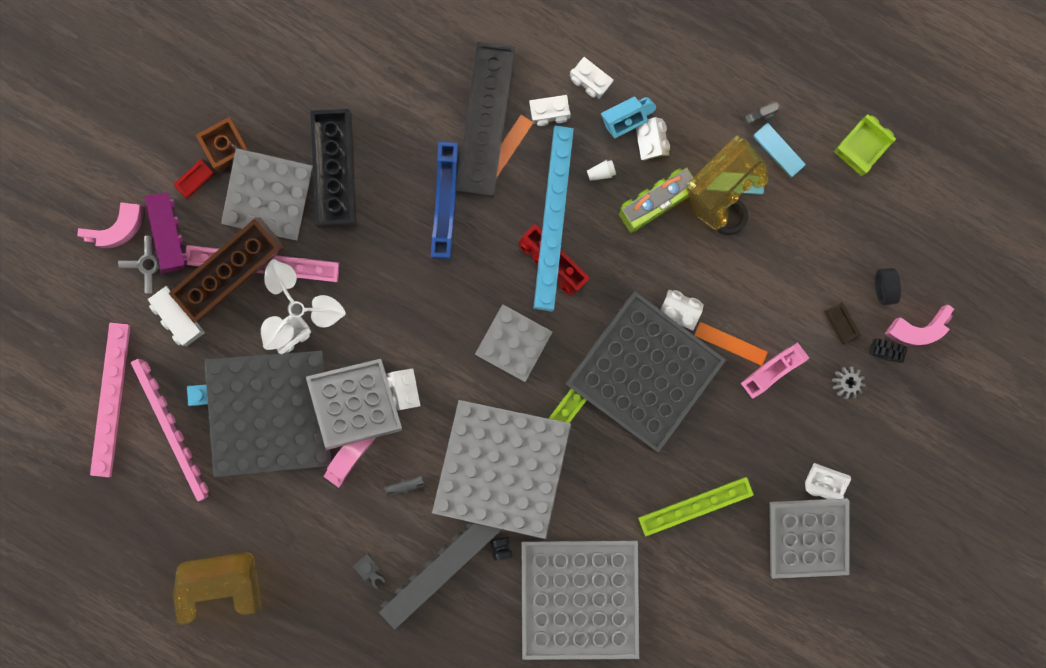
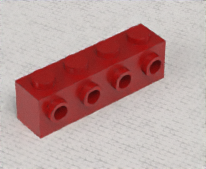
[518,224,590,297]

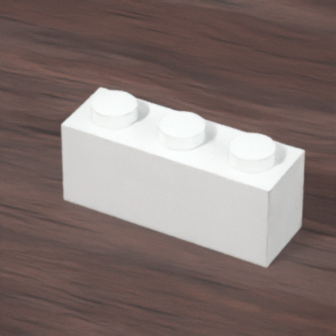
[148,286,205,347]

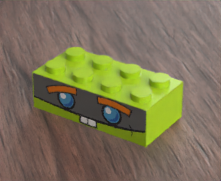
[619,168,699,233]

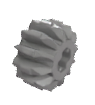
[832,367,866,399]

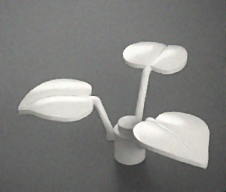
[261,259,346,350]

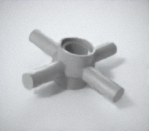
[118,236,159,293]

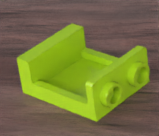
[833,114,896,176]

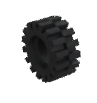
[869,338,908,363]

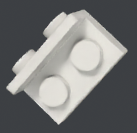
[570,57,613,99]
[529,95,571,126]

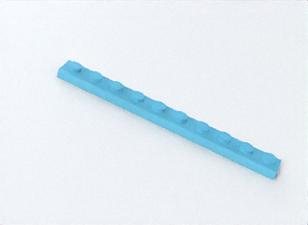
[533,125,574,311]

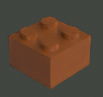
[196,117,250,172]

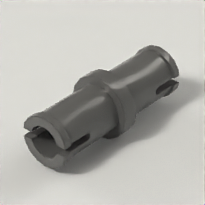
[384,475,425,498]

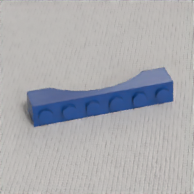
[431,142,459,260]

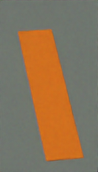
[497,115,533,177]
[694,322,768,366]

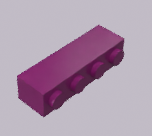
[144,192,187,274]

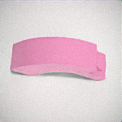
[77,203,145,248]
[885,305,954,346]
[741,342,809,399]
[323,438,375,488]

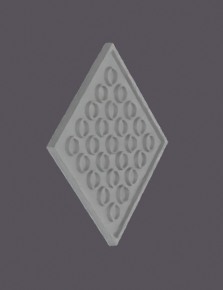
[432,400,571,539]
[522,540,639,660]

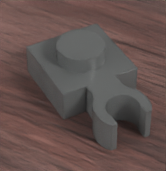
[745,102,780,124]
[353,553,385,589]

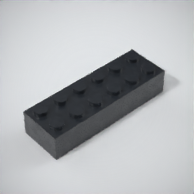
[310,109,357,228]

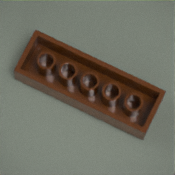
[168,218,285,323]

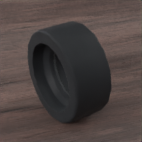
[710,198,748,235]
[875,268,901,305]

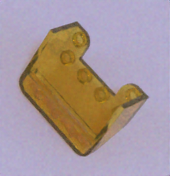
[687,135,769,231]
[173,552,261,625]

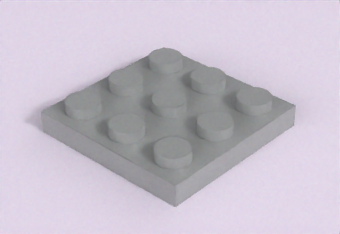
[475,304,552,382]

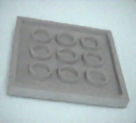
[221,148,313,241]
[306,359,402,450]
[770,498,849,579]

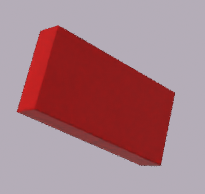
[173,159,215,199]

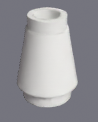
[587,160,616,181]

